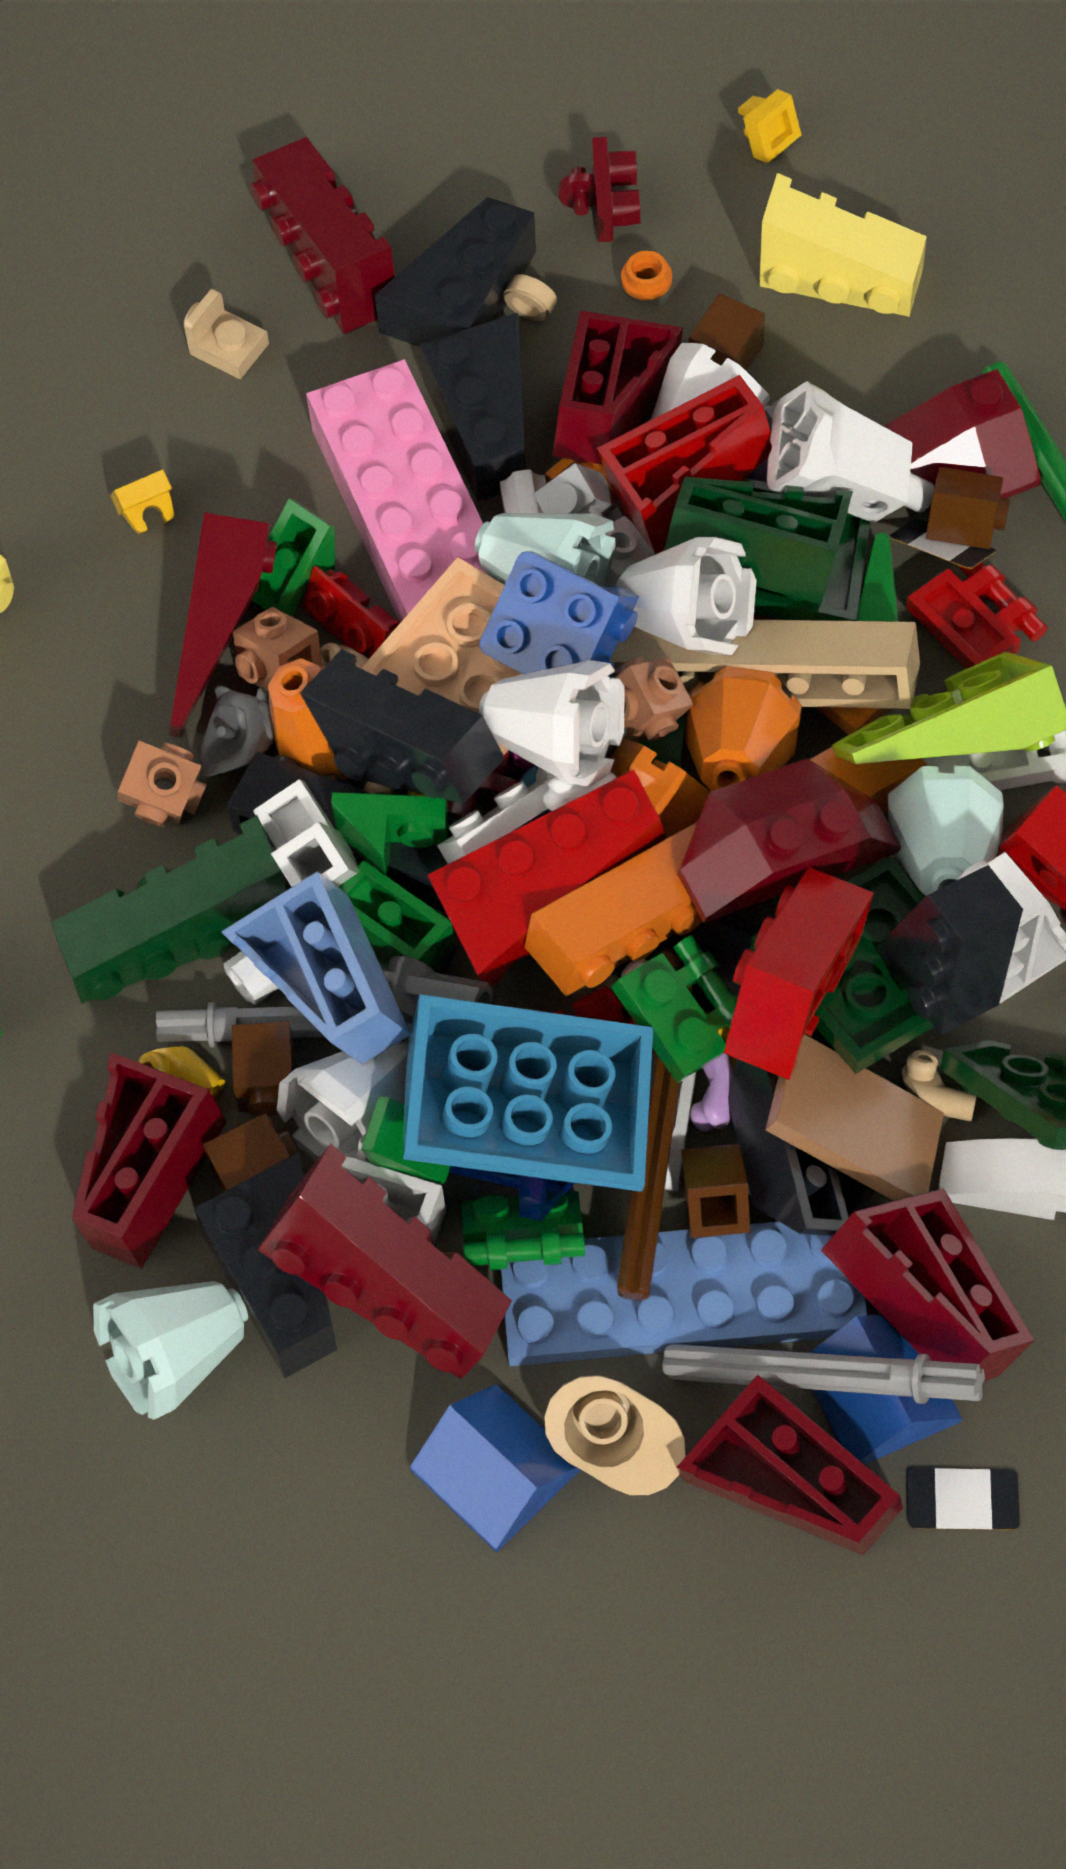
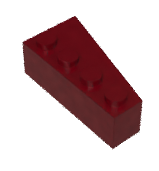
[258,1143,512,1379]

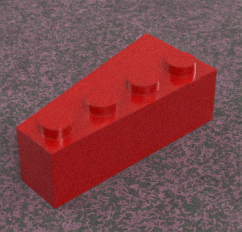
[428,770,666,987]

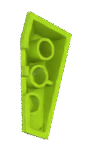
[832,652,1066,764]

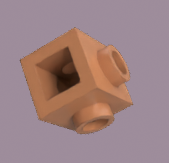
[233,607,322,691]
[614,657,694,742]
[117,741,207,828]

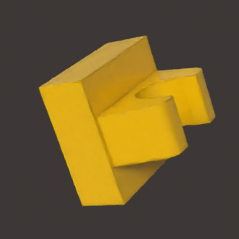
[738,89,802,164]
[110,469,174,534]

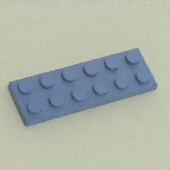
[501,1222,867,1366]

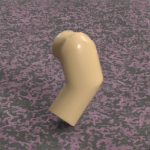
[902,1050,977,1122]

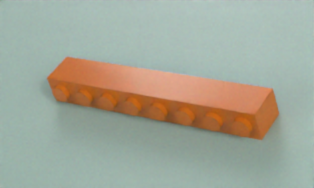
[524,747,927,996]

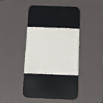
[889,519,996,569]
[907,1468,1020,1530]

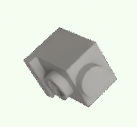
[533,463,626,522]

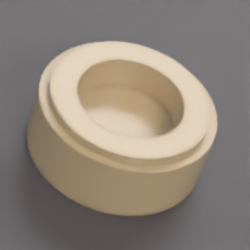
[503,274,557,321]

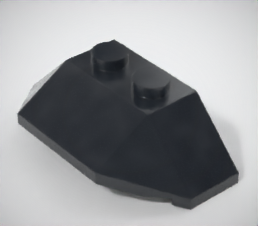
[728,1034,875,1236]

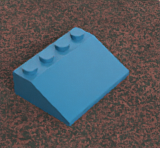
[403,994,653,1192]

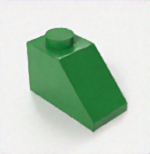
[338,860,455,973]

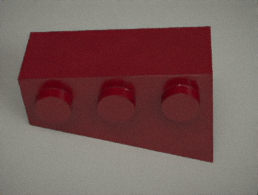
[72,1052,227,1269]
[821,1188,1034,1381]
[676,1375,903,1555]

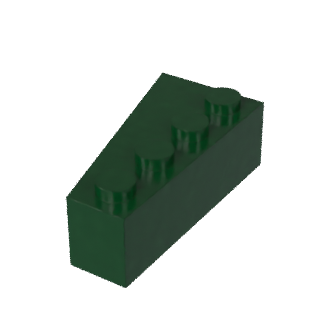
[50,815,286,1004]

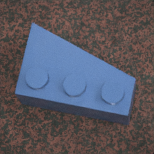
[222,871,411,1064]

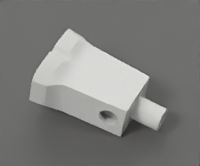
[767,381,934,523]

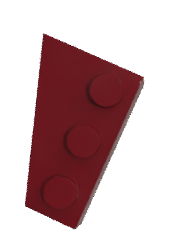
[553,310,684,464]

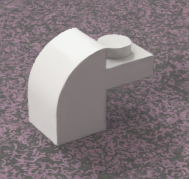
[253,779,359,887]

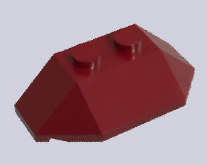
[677,758,901,923]

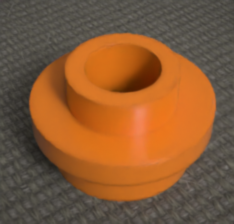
[621,251,672,300]

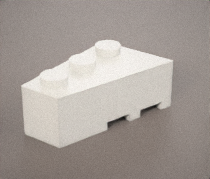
[958,852,1066,1012]

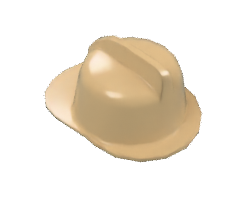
[544,1375,686,1495]

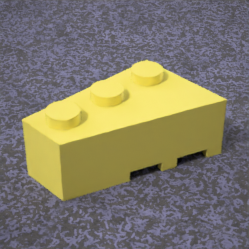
[760,173,927,317]

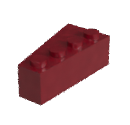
[249,137,395,335]

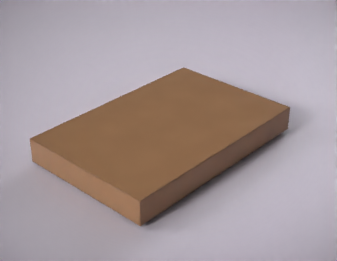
[766,1034,944,1201]

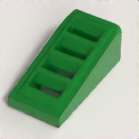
[856,532,898,622]

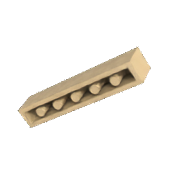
[610,620,920,709]

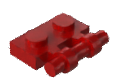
[906,562,1048,669]

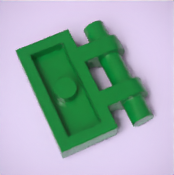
[611,935,739,1083]
[461,1190,585,1270]

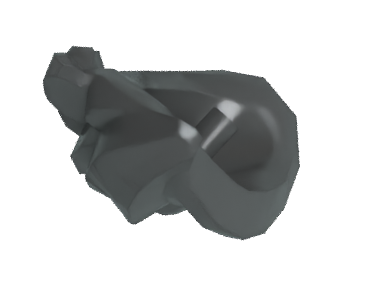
[200,685,275,777]

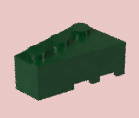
[664,477,853,605]

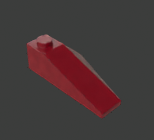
[883,369,1041,510]
[169,512,277,737]

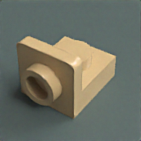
[184,289,269,380]

